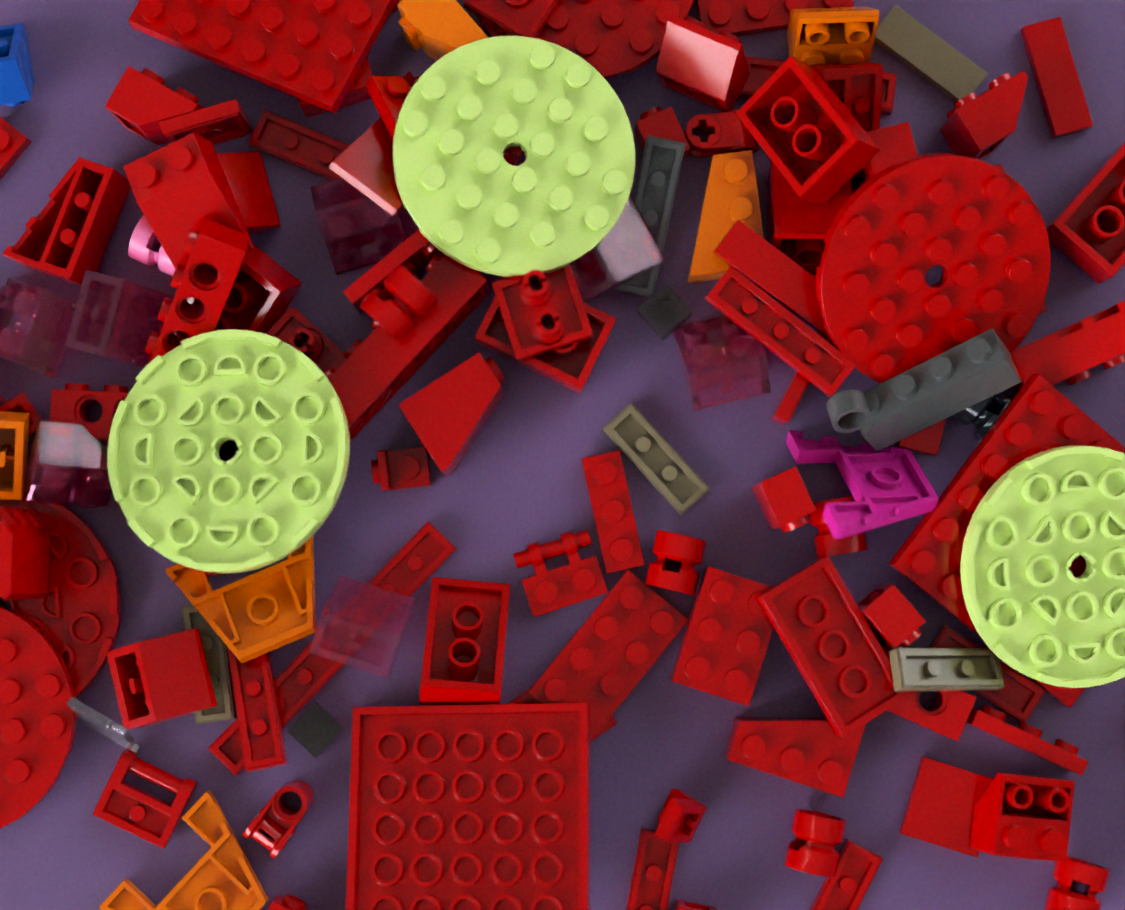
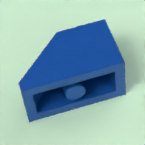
[0,22,35,107]

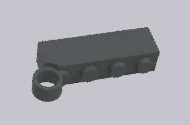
[826,328,1022,452]

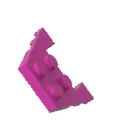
[786,430,939,539]

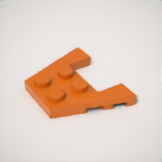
[165,535,316,663]
[99,790,269,910]

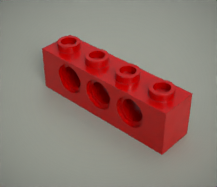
[144,218,250,364]
[48,383,129,442]
[882,647,977,742]

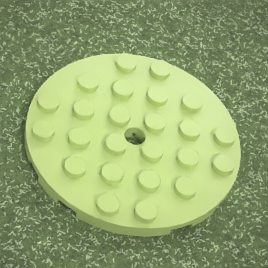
[393,36,635,277]
[107,329,350,573]
[961,445,1125,688]

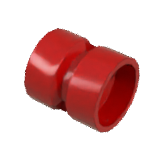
[360,264,438,342]
[809,496,868,559]
[645,530,707,596]
[784,808,846,877]
[1044,856,1110,910]

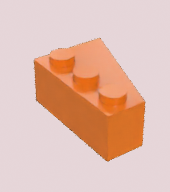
[687,150,764,284]

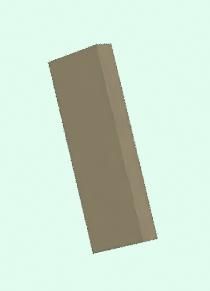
[874,4,988,102]
[602,403,710,516]
[181,605,237,724]
[889,648,1004,692]

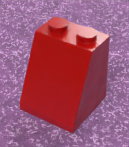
[767,160,852,277]
[398,352,506,477]

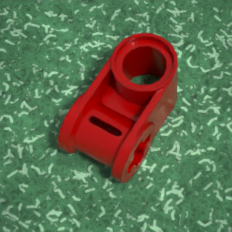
[684,109,758,158]
[242,780,314,859]

